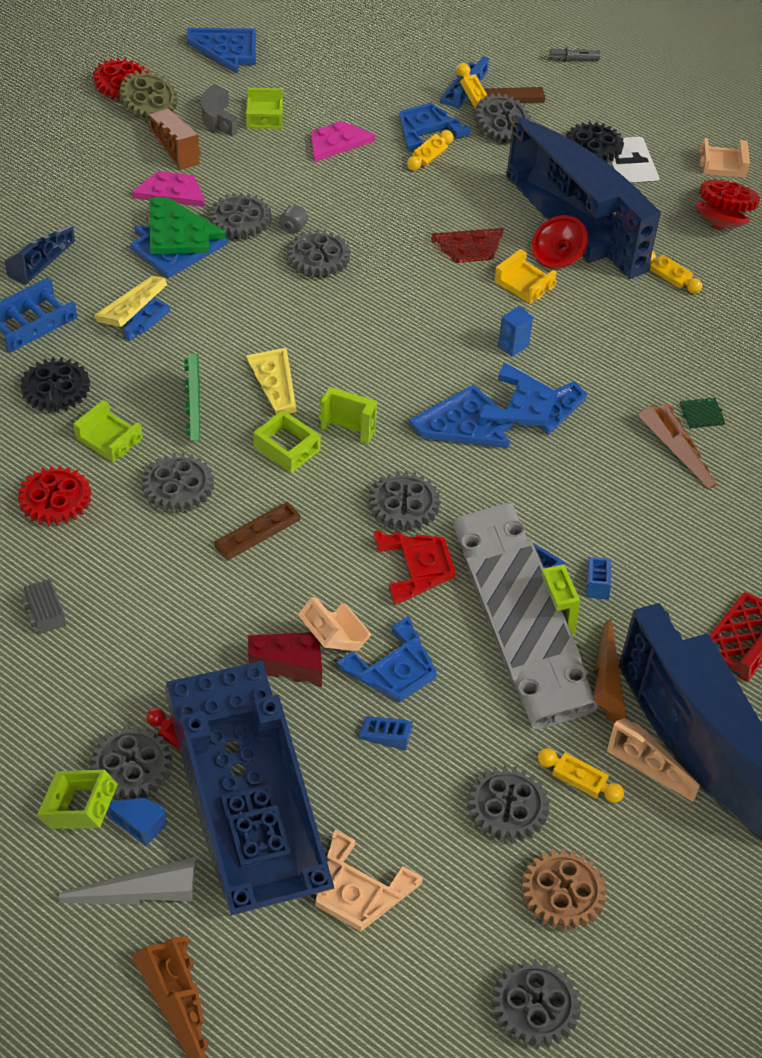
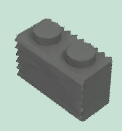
[21,579,66,634]

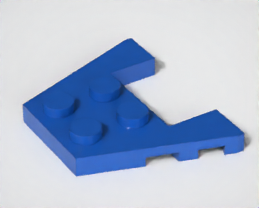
[399,103,471,152]
[479,362,558,426]
[337,616,437,702]

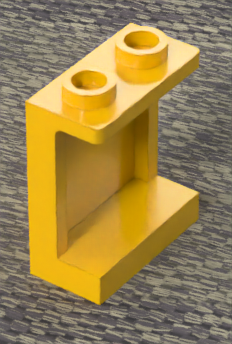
[494,249,557,304]

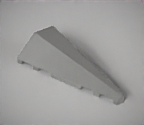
[59,857,197,905]

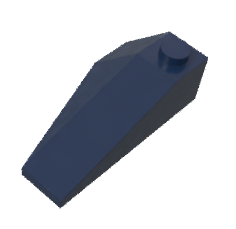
[5,225,75,285]

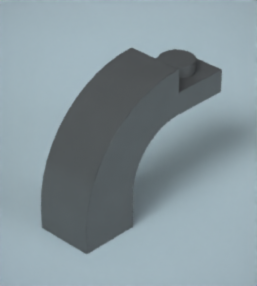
[201,84,237,136]

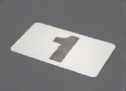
[612,137,660,182]

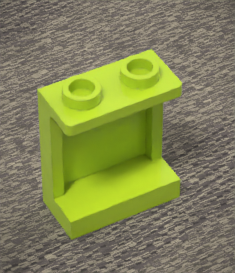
[246,88,283,129]
[319,386,377,444]
[73,400,143,463]
[541,564,580,635]

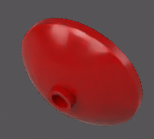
[695,201,750,230]
[532,215,588,269]

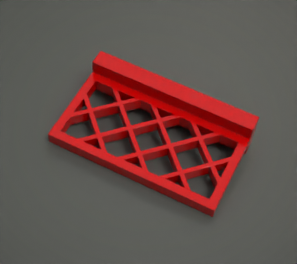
[710,591,762,682]

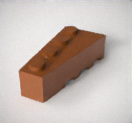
[149,109,201,170]

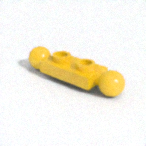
[456,63,487,109]
[407,130,454,171]
[650,251,702,294]
[538,748,624,803]

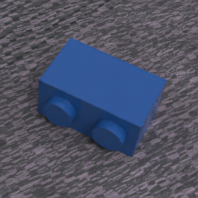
[498,306,533,357]

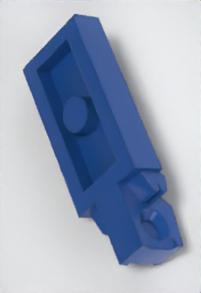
[123,298,170,341]

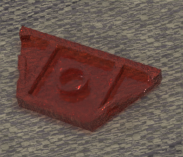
[431,228,504,263]

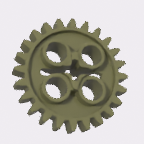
[119,70,178,121]

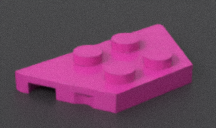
[311,121,375,162]
[132,171,205,207]

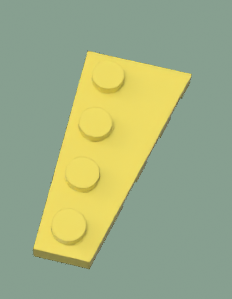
[94,276,167,327]
[246,348,297,415]

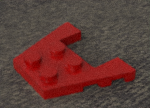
[373,531,456,605]

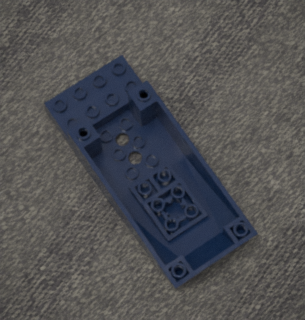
[506,115,661,279]
[619,603,762,840]
[165,661,334,916]

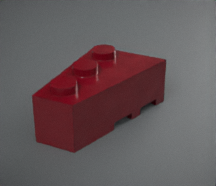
[248,632,322,687]

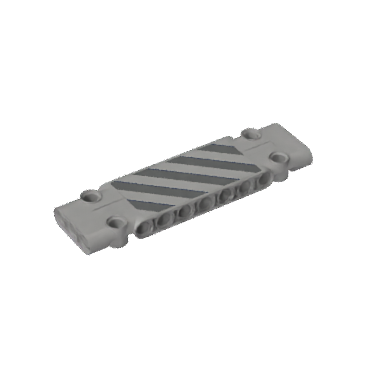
[453,503,598,729]

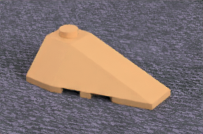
[607,718,700,802]

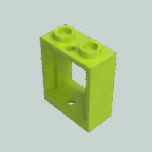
[253,410,321,473]
[37,769,118,829]

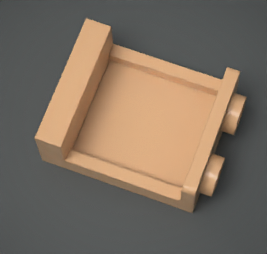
[699,138,750,178]
[298,597,371,651]

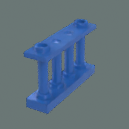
[0,277,77,353]

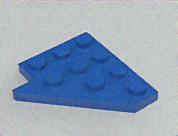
[187,28,256,73]
[130,226,227,279]
[409,384,514,448]

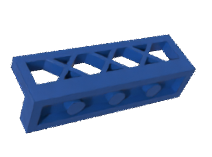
[440,56,489,109]

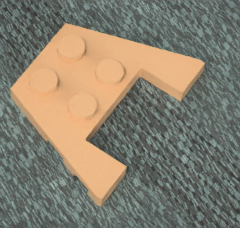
[315,829,423,932]

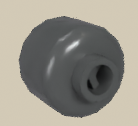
[280,205,308,233]

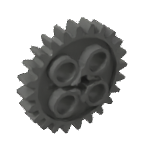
[474,93,531,145]
[209,193,271,240]
[287,230,350,279]
[142,453,214,513]
[369,471,440,532]
[90,725,172,800]
[467,766,550,844]
[491,959,581,1049]

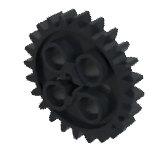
[566,121,624,163]
[20,357,90,413]

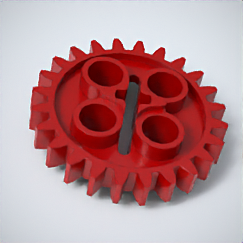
[93,57,149,101]
[699,179,760,212]
[18,465,92,527]

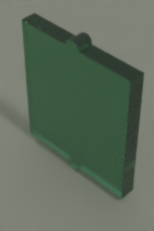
[680,398,725,428]

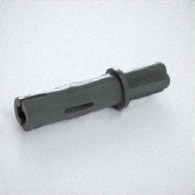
[549,47,601,61]

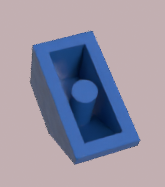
[107,798,167,846]

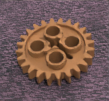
[521,849,607,932]

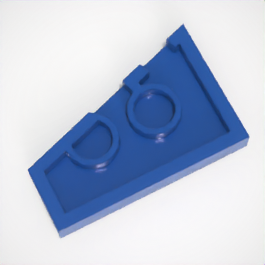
[539,381,587,435]

